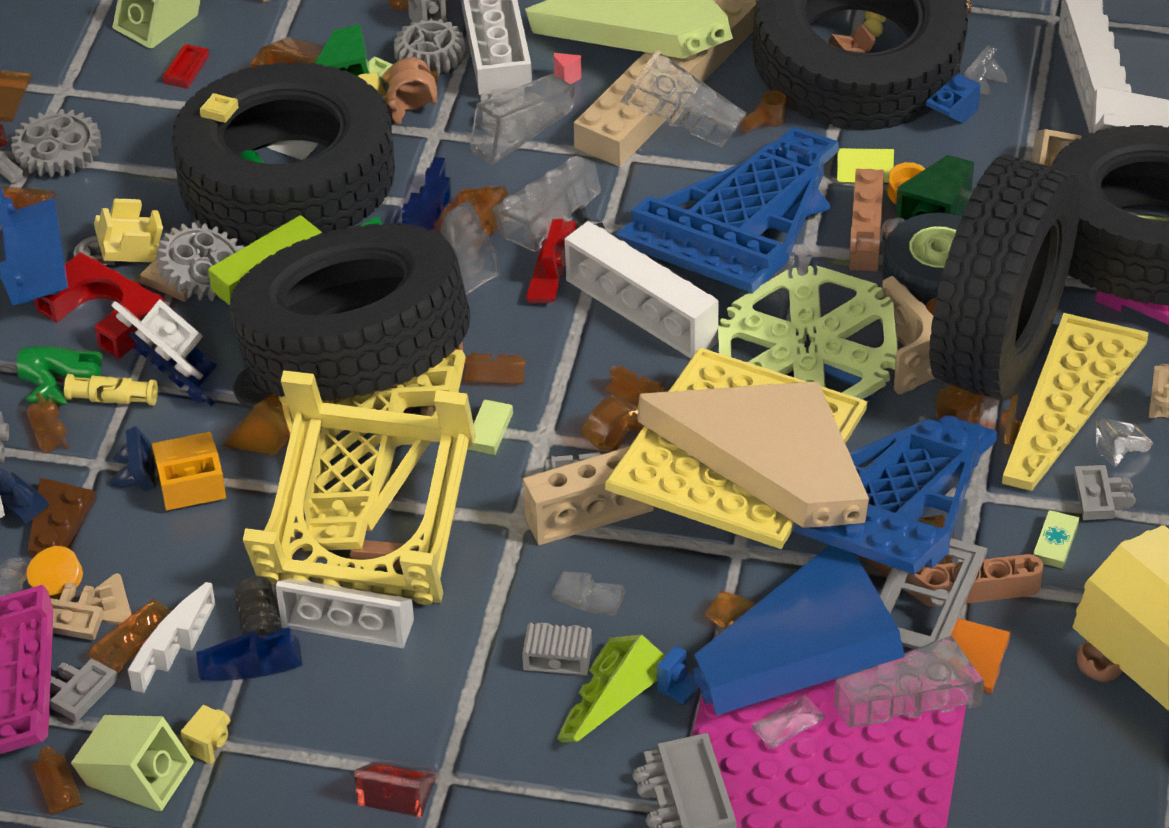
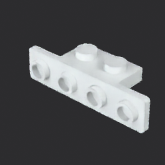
[111,299,203,380]

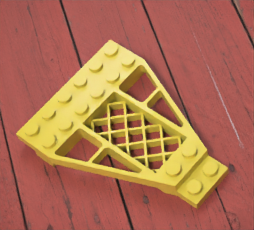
[279,350,466,551]

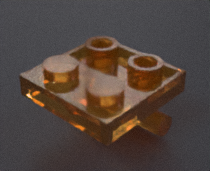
[434,186,510,245]

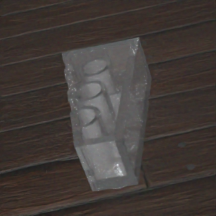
[834,636,984,728]

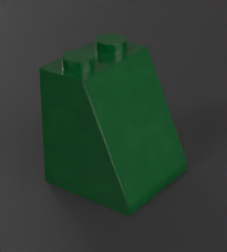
[895,155,974,228]

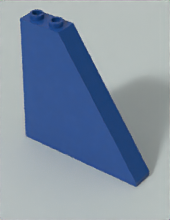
[692,545,905,715]

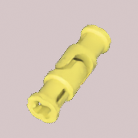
[64,374,158,406]

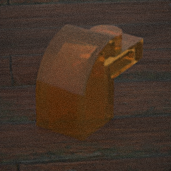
[580,394,644,451]

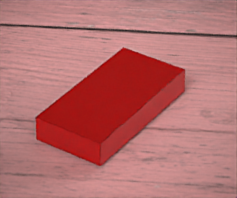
[162,44,209,89]

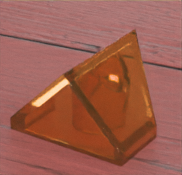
[223,394,290,456]

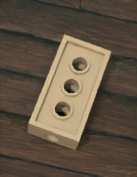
[523,446,654,546]

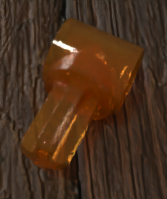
[740,90,786,132]

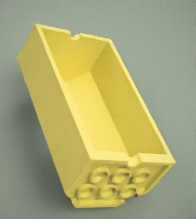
[1072,525,1169,711]

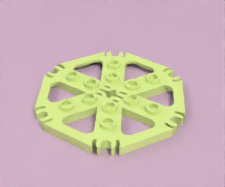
[718,265,898,400]

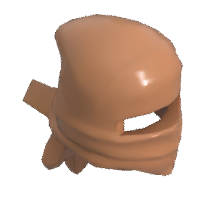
[382,57,438,126]

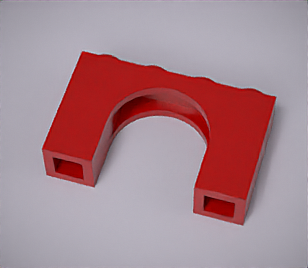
[34,252,165,359]

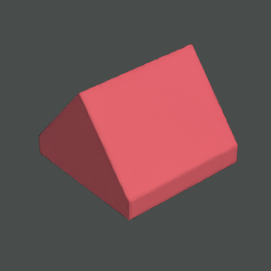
[554,53,582,88]

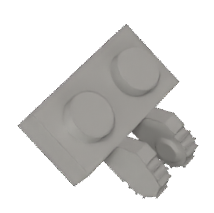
[1074,465,1136,520]
[50,658,118,722]

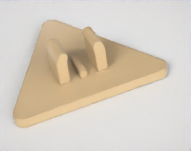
[76,573,133,627]

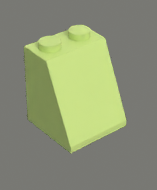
[112,0,201,48]
[71,715,194,811]

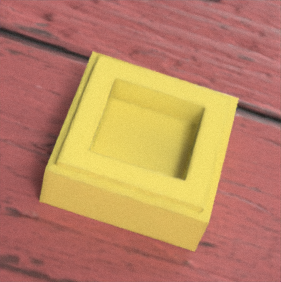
[200,93,238,123]

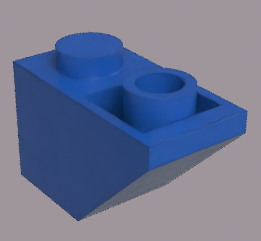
[926,74,981,123]

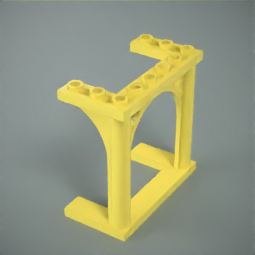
[243,370,476,605]

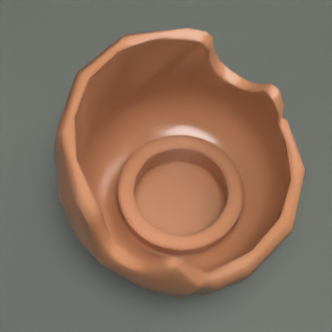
[1076,641,1123,683]

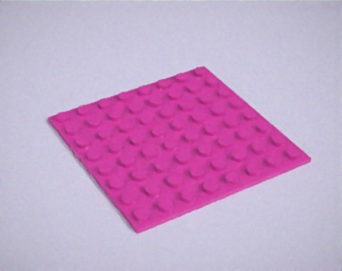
[692,669,969,828]

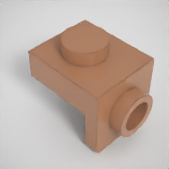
[828,25,875,53]

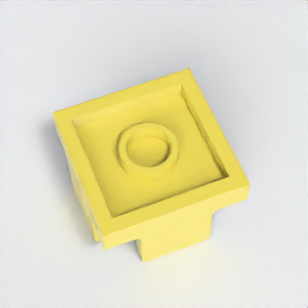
[94,199,163,262]

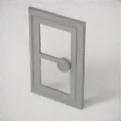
[879,538,988,657]

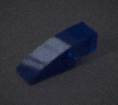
[196,627,303,681]

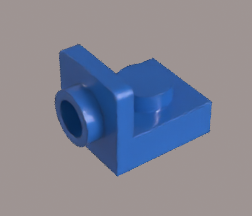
[657,645,700,704]

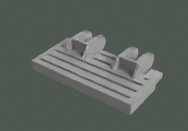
[633,733,737,828]

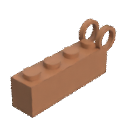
[849,169,884,272]

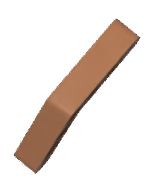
[856,554,1043,607]

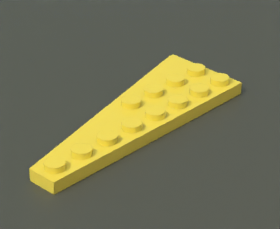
[1002,313,1149,491]

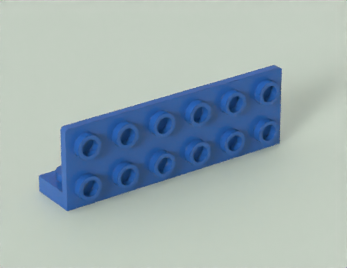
[0,188,68,306]

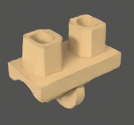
[1149,363,1169,418]

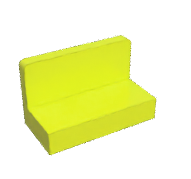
[837,148,894,183]

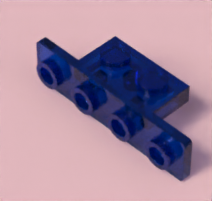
[128,331,217,406]

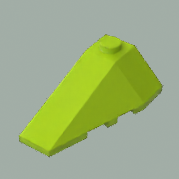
[557,634,665,743]

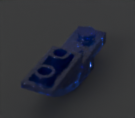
[397,157,452,231]

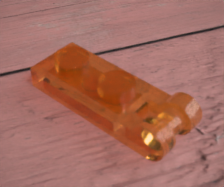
[89,599,171,674]

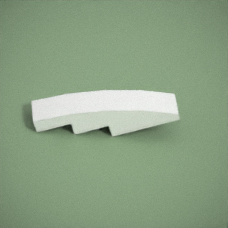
[128,582,215,693]

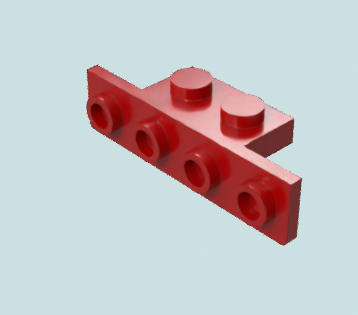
[526,219,576,303]

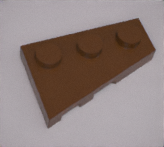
[28,478,97,558]

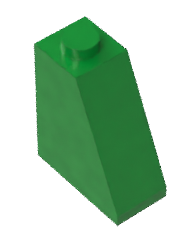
[315,24,370,77]

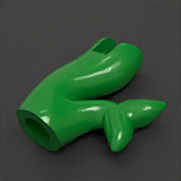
[17,346,103,406]

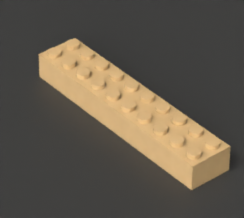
[574,0,756,167]

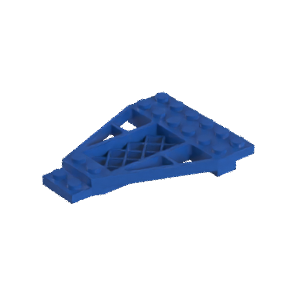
[615,127,839,293]
[792,415,997,575]

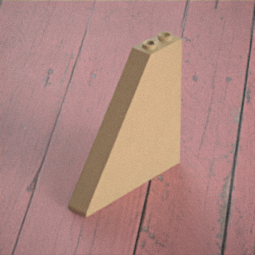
[637,381,869,528]

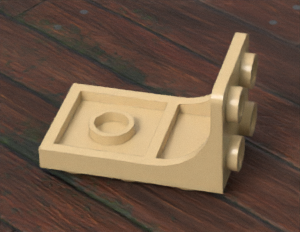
[880,276,936,395]

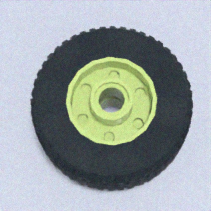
[883,213,962,305]

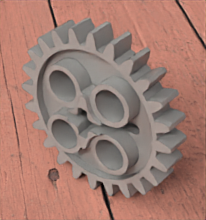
[11,109,102,177]
[155,222,244,301]

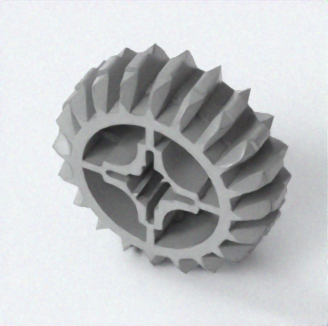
[394,18,466,77]

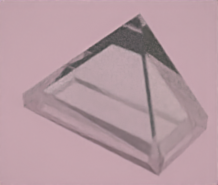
[752,694,824,749]

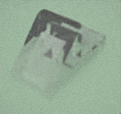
[1096,417,1154,467]

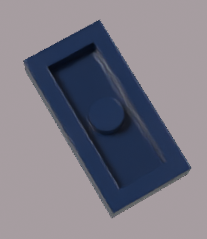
[110,426,156,491]
[0,468,49,525]

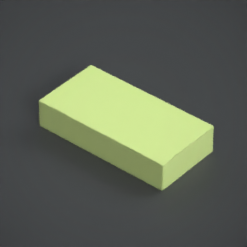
[467,400,513,455]

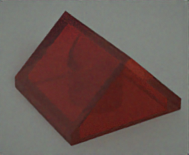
[354,762,436,817]

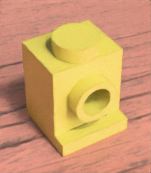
[181,705,230,764]

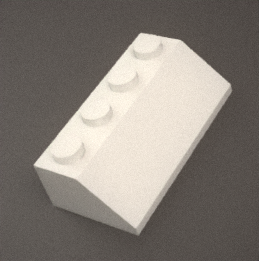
[276,579,414,648]

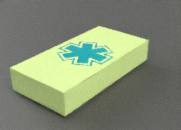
[1033,510,1079,569]

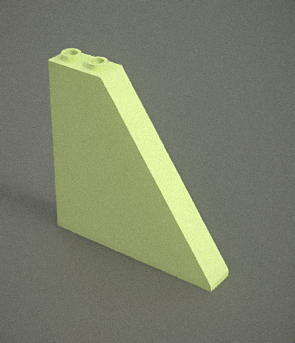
[525,0,733,59]

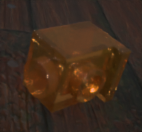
[935,385,984,424]

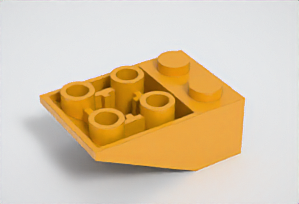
[151,432,226,511]

